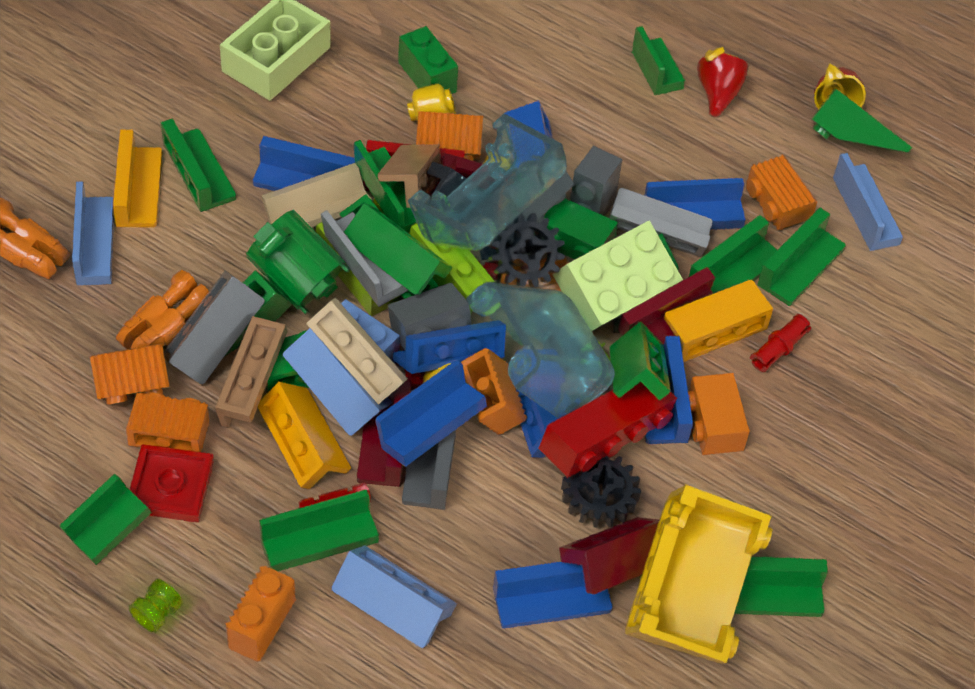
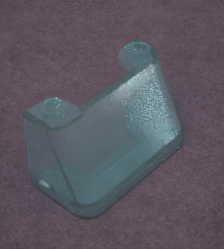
[408,114,567,251]
[466,282,615,419]

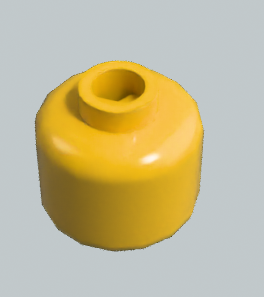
[407,84,456,122]

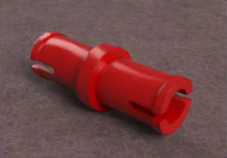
[750,314,812,372]

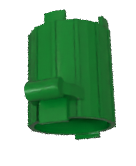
[246,209,351,315]

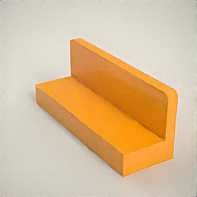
[113,129,162,227]
[664,280,773,362]
[258,382,351,489]

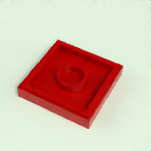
[129,444,214,523]

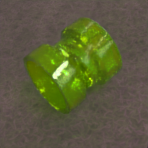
[128,578,183,633]

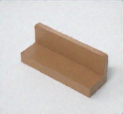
[378,144,441,207]
[215,316,288,428]

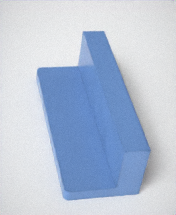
[833,153,903,251]
[72,181,114,285]
[283,328,392,436]
[331,545,457,648]

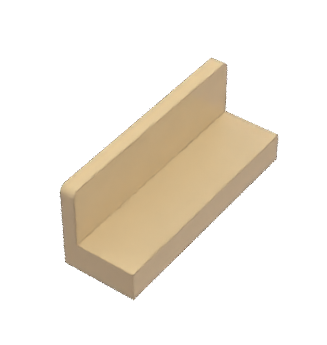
[261,163,372,227]
[306,298,407,405]

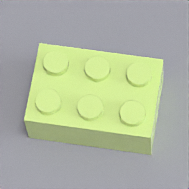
[220,0,331,101]
[552,220,683,334]

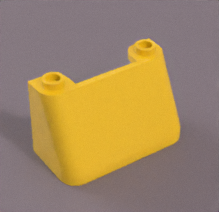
[625,485,772,664]

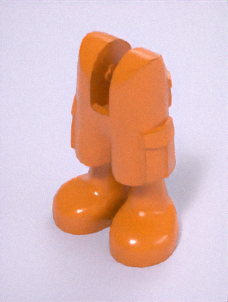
[0,197,71,279]
[116,270,209,349]

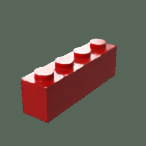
[539,381,677,478]

